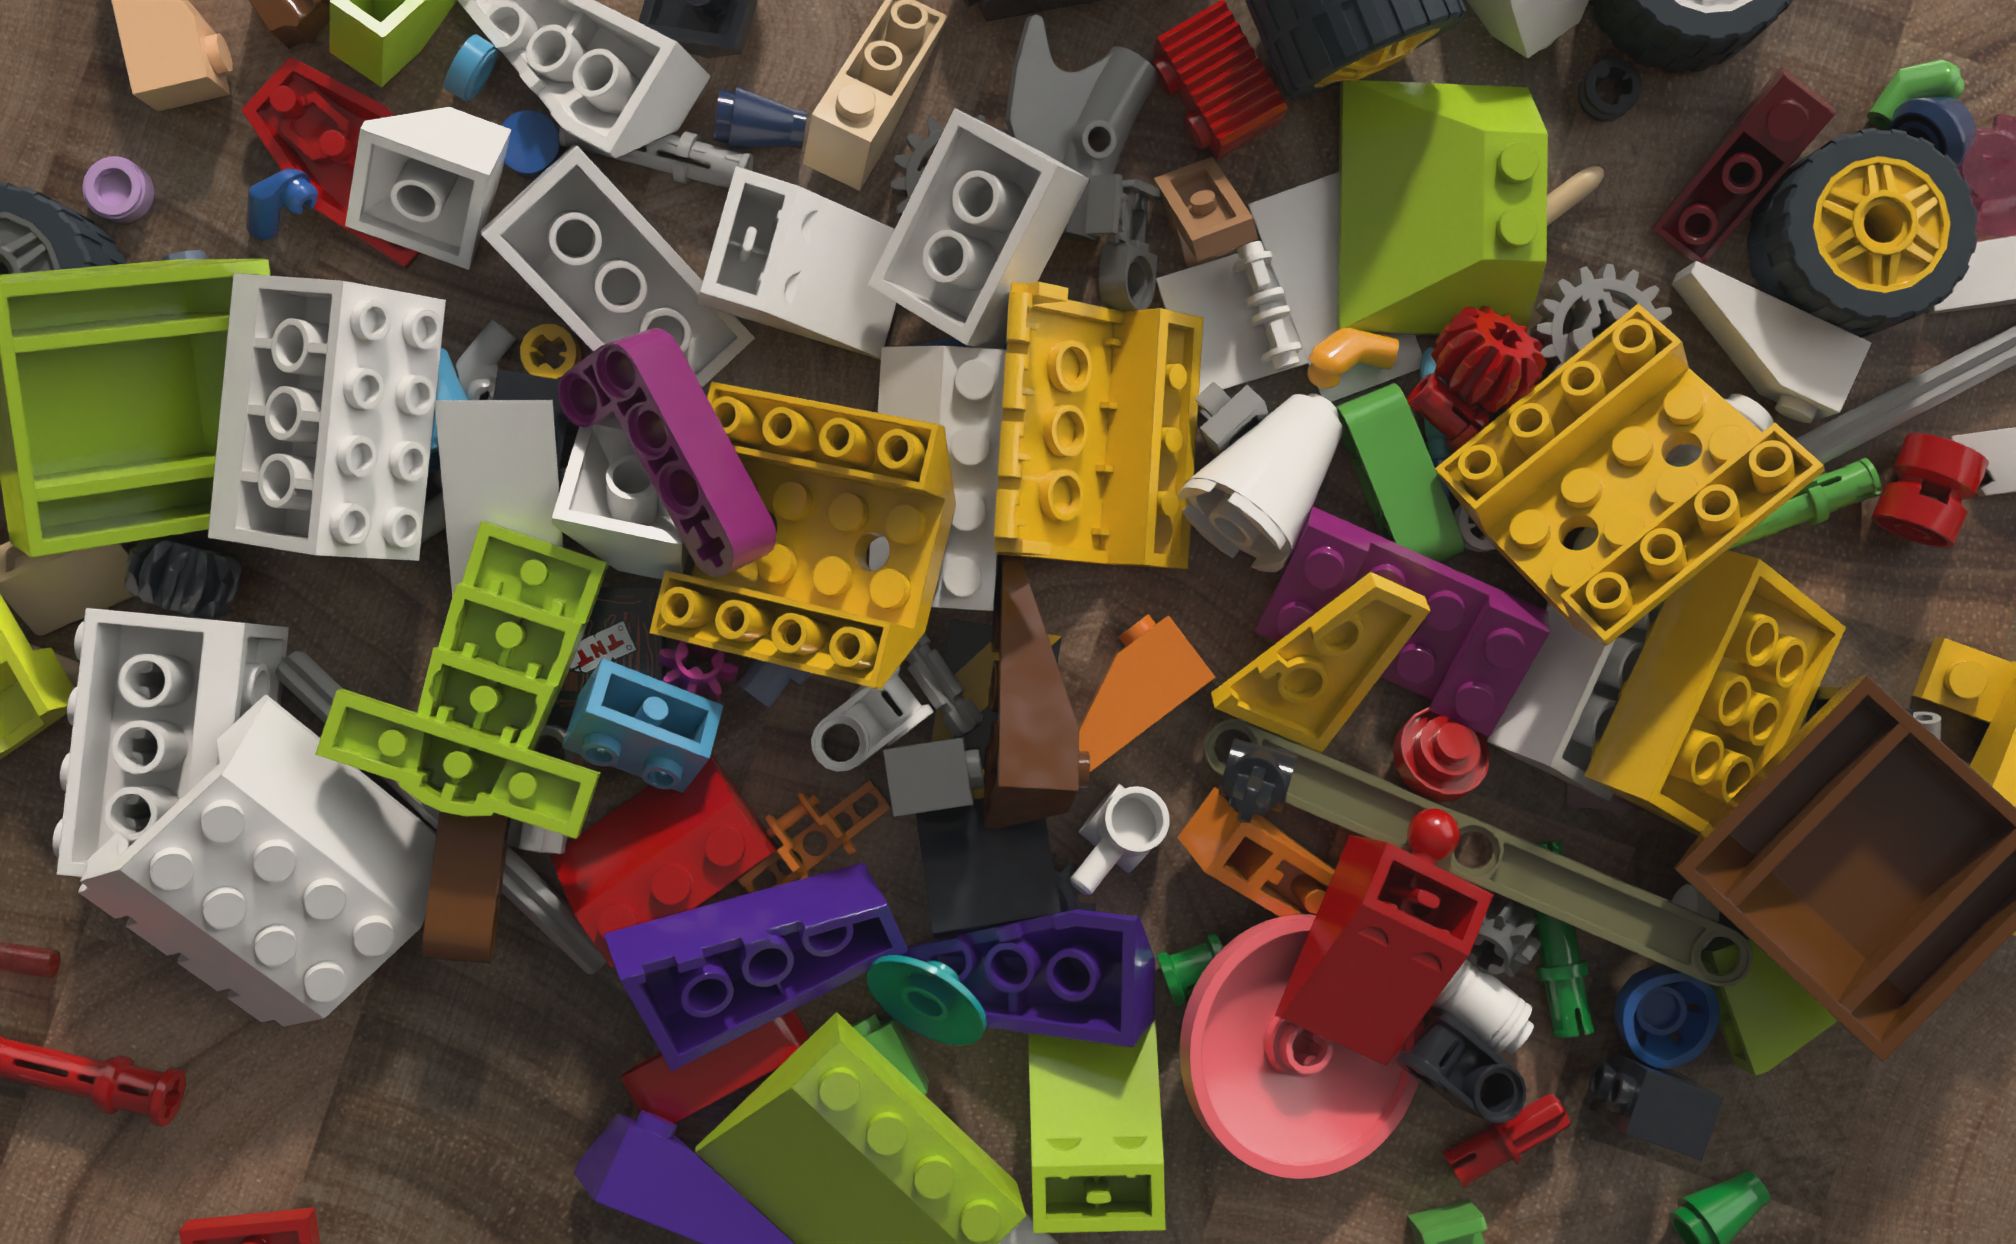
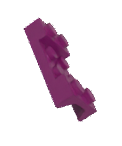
[1255,506,1550,737]

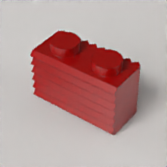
[1150,0,1288,159]

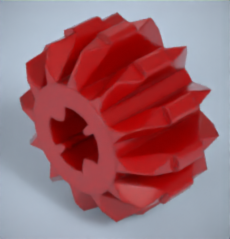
[1431,306,1547,413]

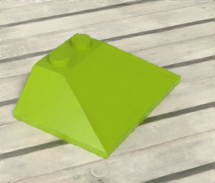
[1337,80,1548,336]

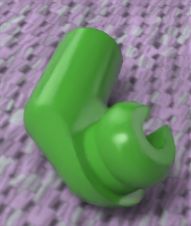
[1867,59,1964,131]

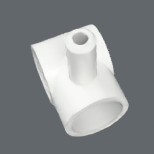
[1071,783,1170,895]

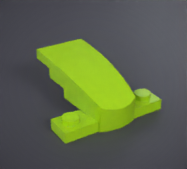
[315,521,609,839]

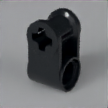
[1396,1006,1527,1123]

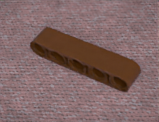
[422,811,511,964]

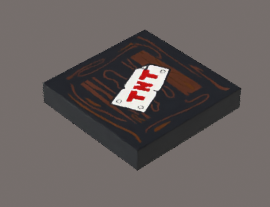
[550,587,666,715]

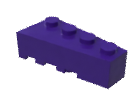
[604,862,909,1071]

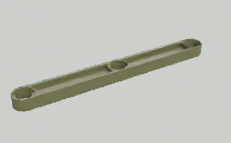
[1204,718,1753,987]

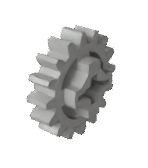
[1530,264,1675,379]

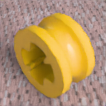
[520,324,583,380]

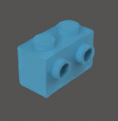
[562,658,724,793]

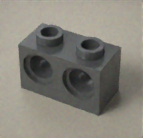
[883,736,985,817]

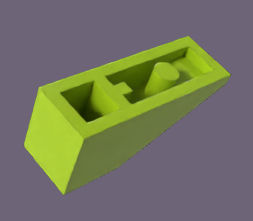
[330,0,458,87]

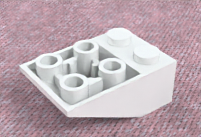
[696,166,896,359]

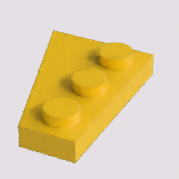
[1211,572,1430,753]

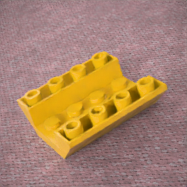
[1435,303,1825,646]
[649,382,956,690]

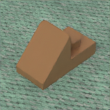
[1154,156,1258,268]

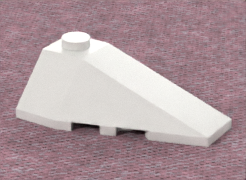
[458,0,711,158]

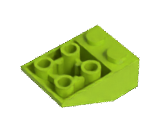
[1028,1019,1166,1233]

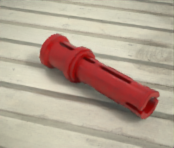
[0,1036,186,1127]

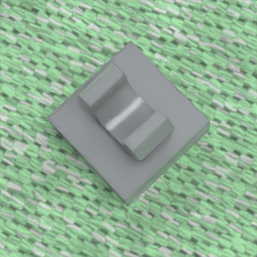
[1195,382,1269,457]

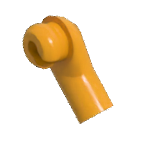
[1307,328,1399,389]

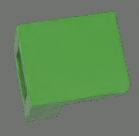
[1407,1199,1487,1244]

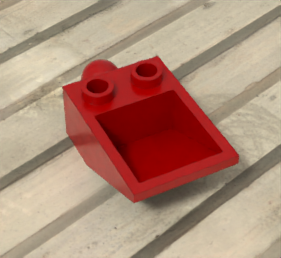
[1275,808,1494,1066]

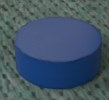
[501,110,564,178]

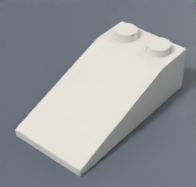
[480,144,755,388]

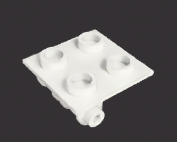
[1156,241,1311,394]

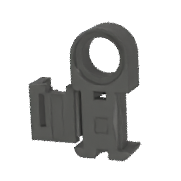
[1085,174,1162,311]

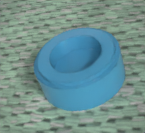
[444,34,499,101]

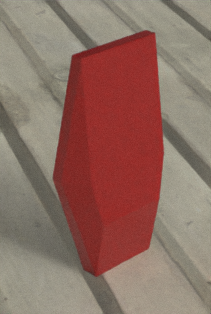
[241,56,421,269]

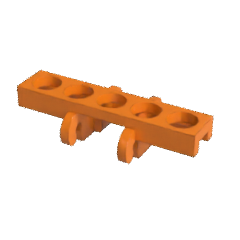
[738,780,891,894]

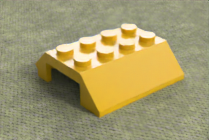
[994,282,1204,569]

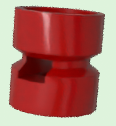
[1871,433,1989,549]

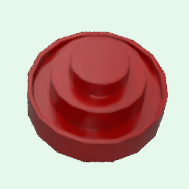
[1393,707,1490,802]

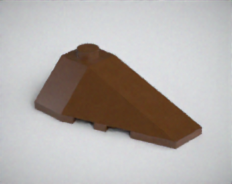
[983,555,1090,829]

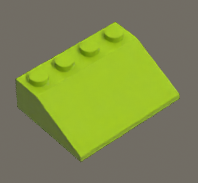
[695,1012,1026,1244]

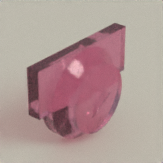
[1957,114,2016,238]

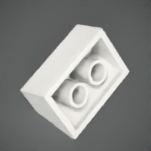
[867,108,1089,349]

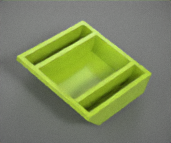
[0,259,270,557]

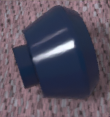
[1888,97,1976,170]

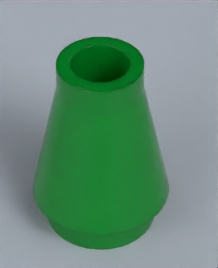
[1669,1169,1771,1244]

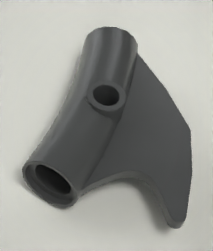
[1005,15,1159,242]

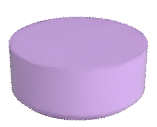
[82,156,154,224]

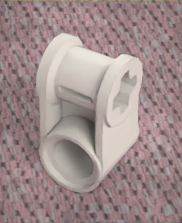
[811,666,934,772]

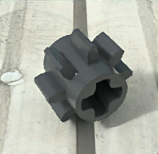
[1467,897,1541,977]

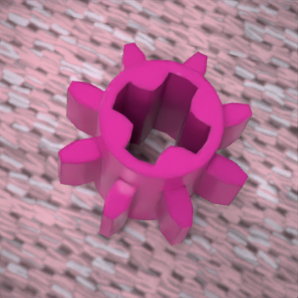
[657,639,738,703]

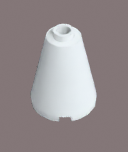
[1178,393,1343,572]

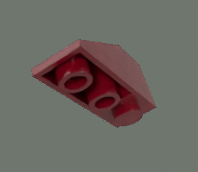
[1652,66,1836,264]

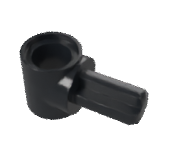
[1218,738,1297,823]

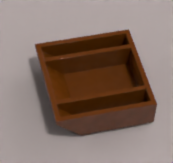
[1674,675,2016,1062]

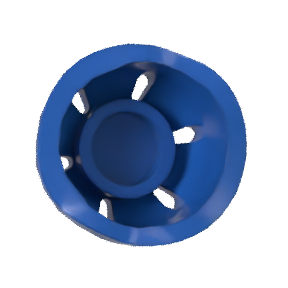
[1614,965,1720,1069]

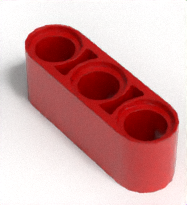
[619,1009,810,1123]

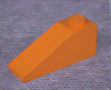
[1079,614,1215,772]
[1177,787,1335,917]

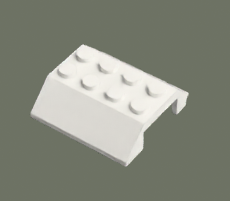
[78,694,436,1027]

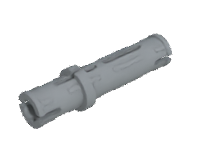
[559,126,754,188]

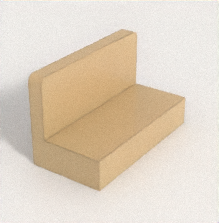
[0,541,135,636]

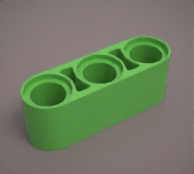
[1335,383,1464,563]

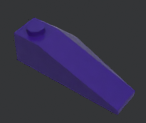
[899,909,1155,1047]
[574,1110,795,1244]

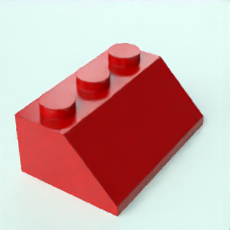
[550,752,779,968]

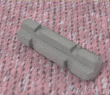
[903,633,983,737]

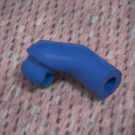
[246,168,318,240]

